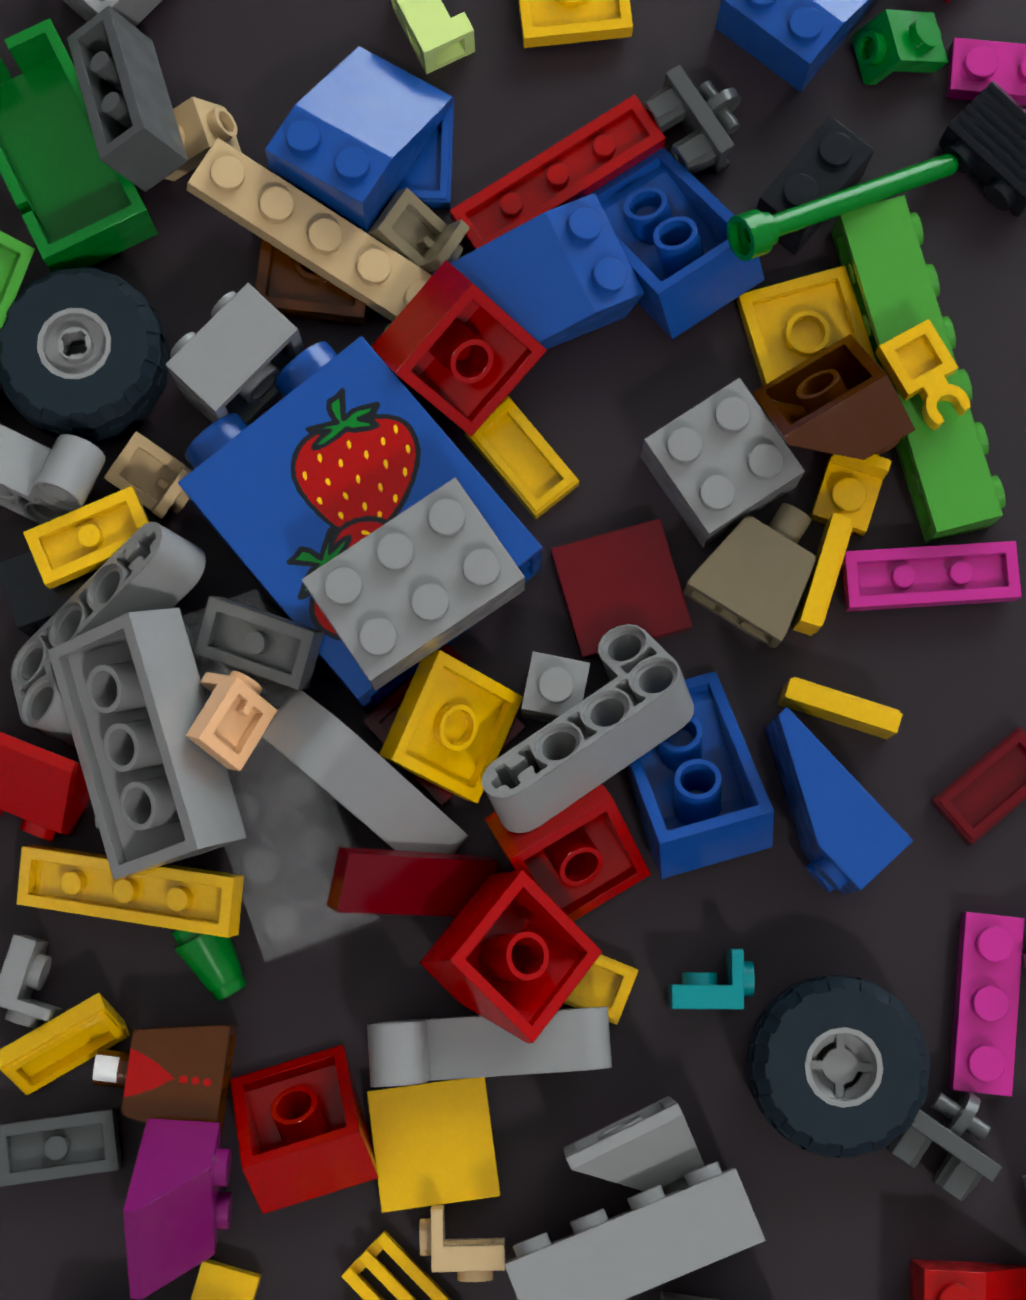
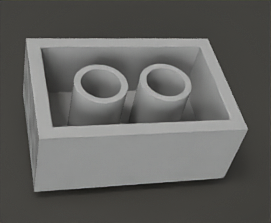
[301,477,525,691]

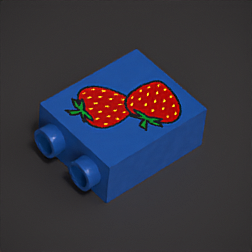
[178,336,543,714]

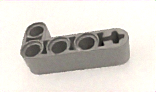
[0,424,105,524]
[11,522,206,748]
[482,624,694,833]
[262,689,469,854]
[367,1006,612,1087]

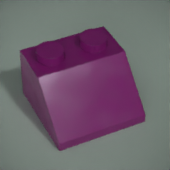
[123,1118,233,1299]

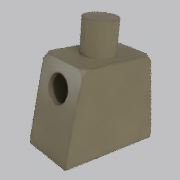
[683,503,817,650]

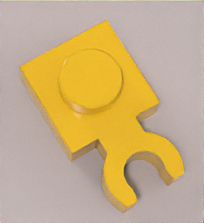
[875,319,971,430]

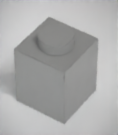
[521,651,590,723]

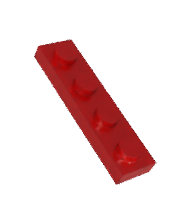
[449,94,666,251]

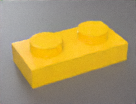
[23,486,149,589]

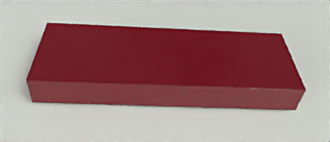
[326,847,498,917]

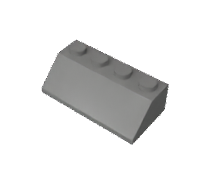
[48,608,247,880]
[504,1161,766,1300]

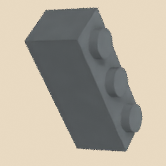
[67,6,188,192]

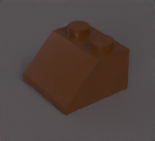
[752,334,915,460]

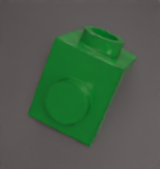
[851,9,948,85]

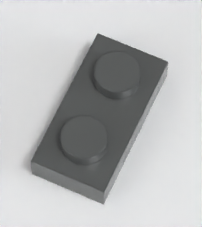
[194,596,324,690]
[0,1108,123,1187]

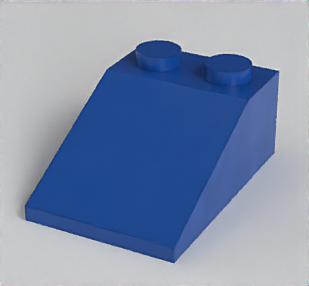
[715,0,877,92]
[265,46,453,233]
[587,147,765,339]
[432,193,644,349]
[625,671,774,879]
[764,707,914,895]

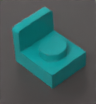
[668,949,755,1009]

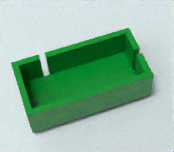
[0,18,158,272]

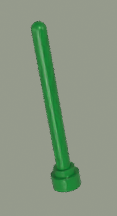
[727,153,958,261]

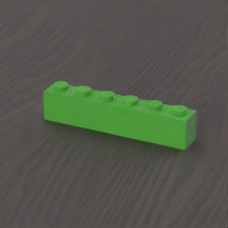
[831,195,1006,544]

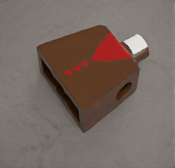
[93,1024,238,1138]

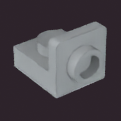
[0,934,63,1029]

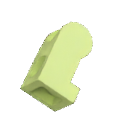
[391,0,475,74]

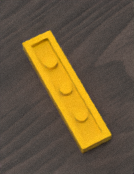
[16,844,244,938]

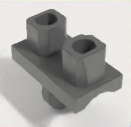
[644,64,742,175]
[885,1091,1002,1201]

